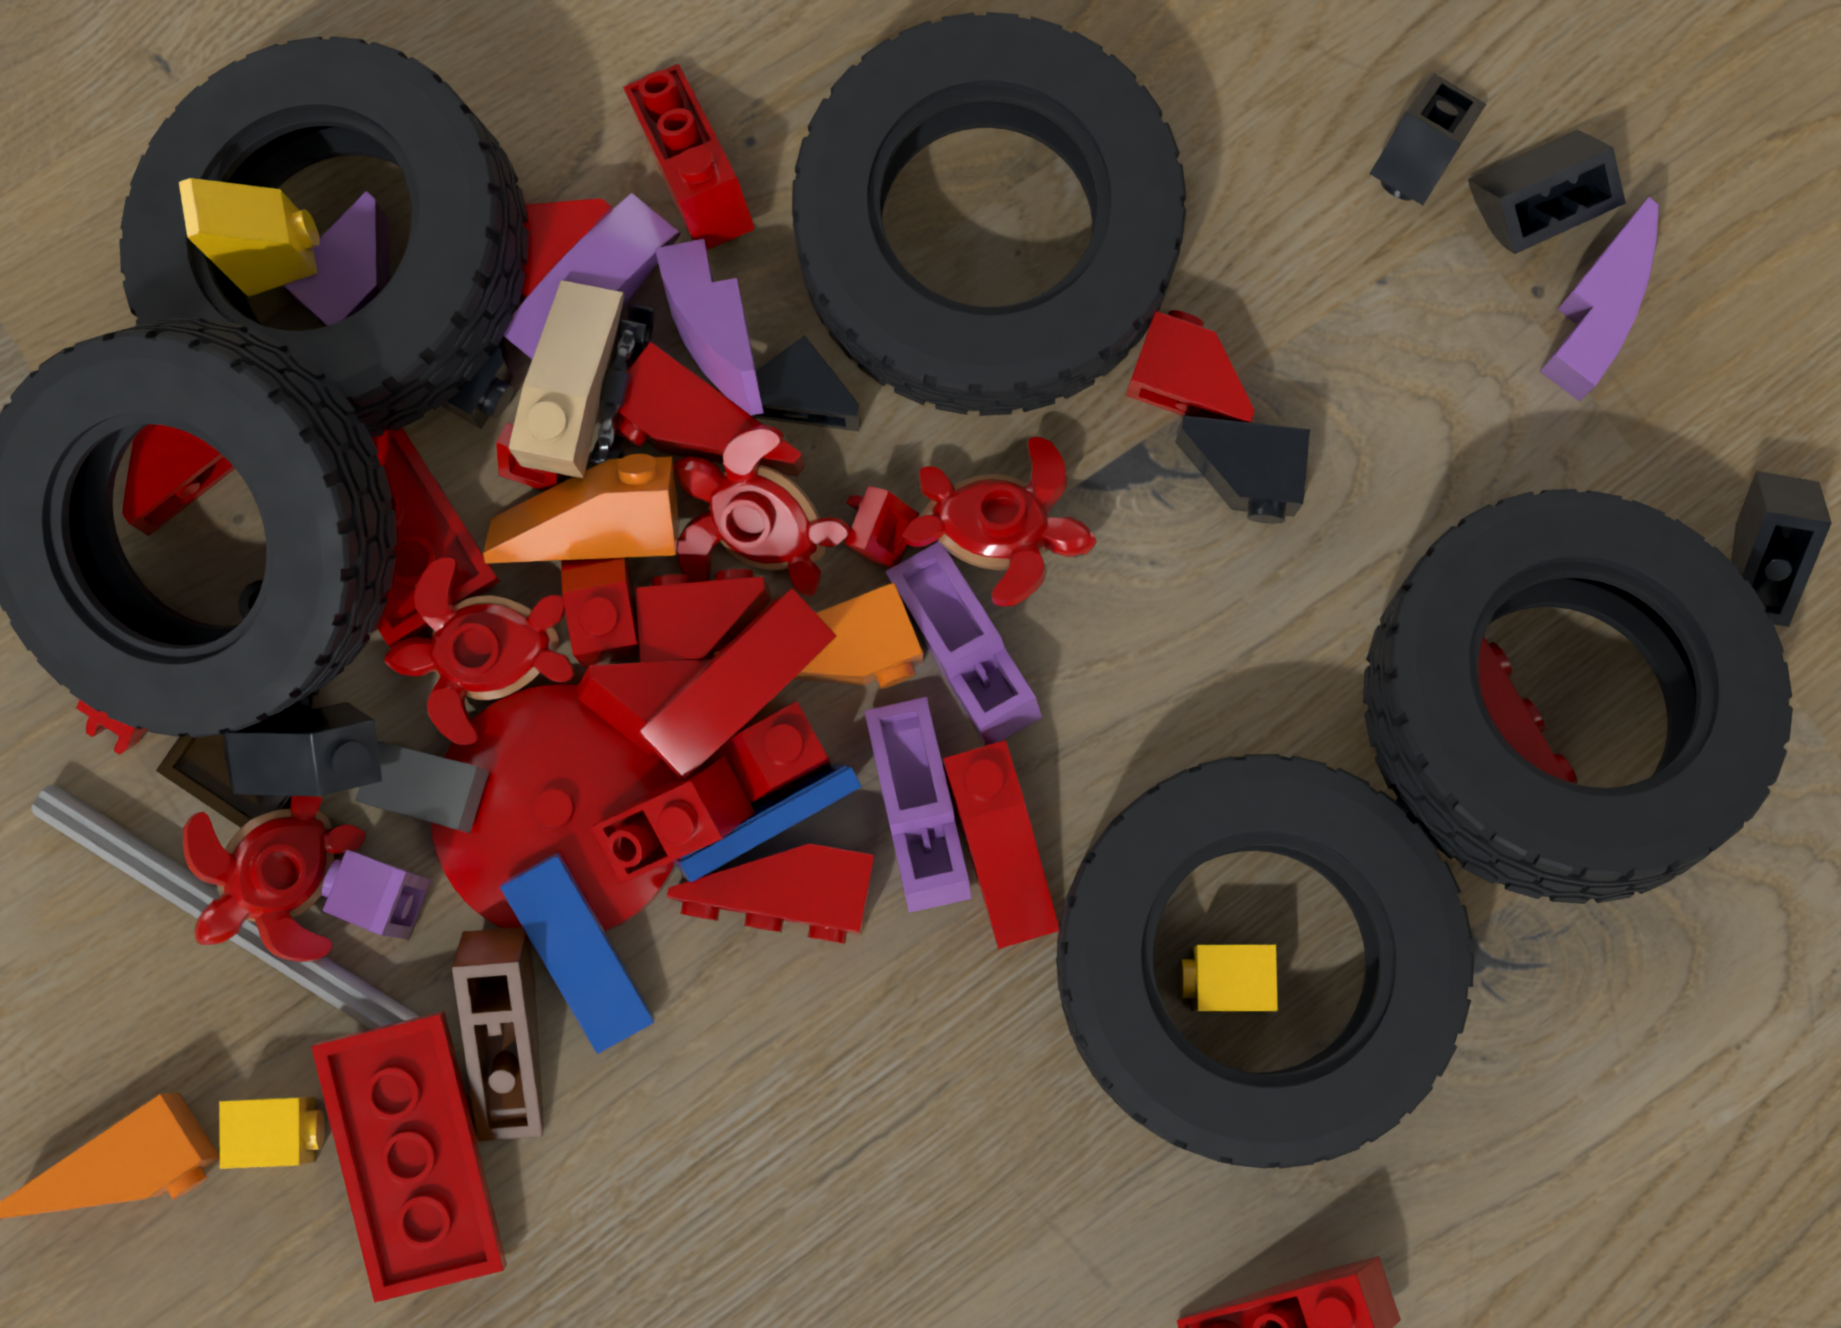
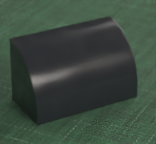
[1468,129,1626,254]

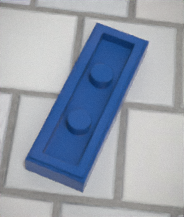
[674,763,862,882]
[500,852,655,1054]

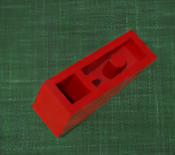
[614,342,805,477]
[943,740,1059,950]

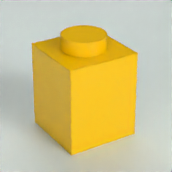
[1179,945,1278,1012]
[219,1096,325,1169]

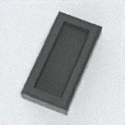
[355,741,489,833]

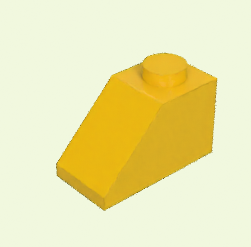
[179,178,320,297]

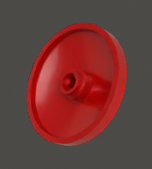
[431,684,678,932]

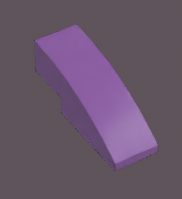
[503,193,681,359]
[1540,197,1659,401]
[655,239,763,415]
[885,542,1042,746]
[864,697,972,913]

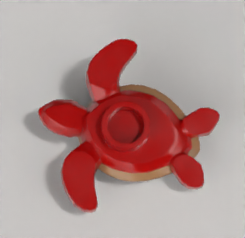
[674,424,850,596]
[903,437,1097,607]
[384,557,575,746]
[183,796,366,962]

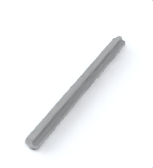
[31,785,418,1029]

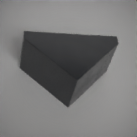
[731,335,860,432]

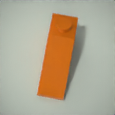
[483,454,680,563]
[714,582,923,689]
[0,1092,220,1219]

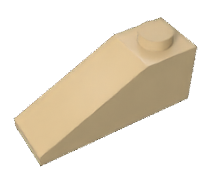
[509,280,624,478]

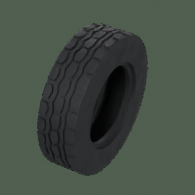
[792,12,1186,416]
[119,36,529,438]
[0,317,397,738]
[1363,489,1793,904]
[1056,754,1474,1169]

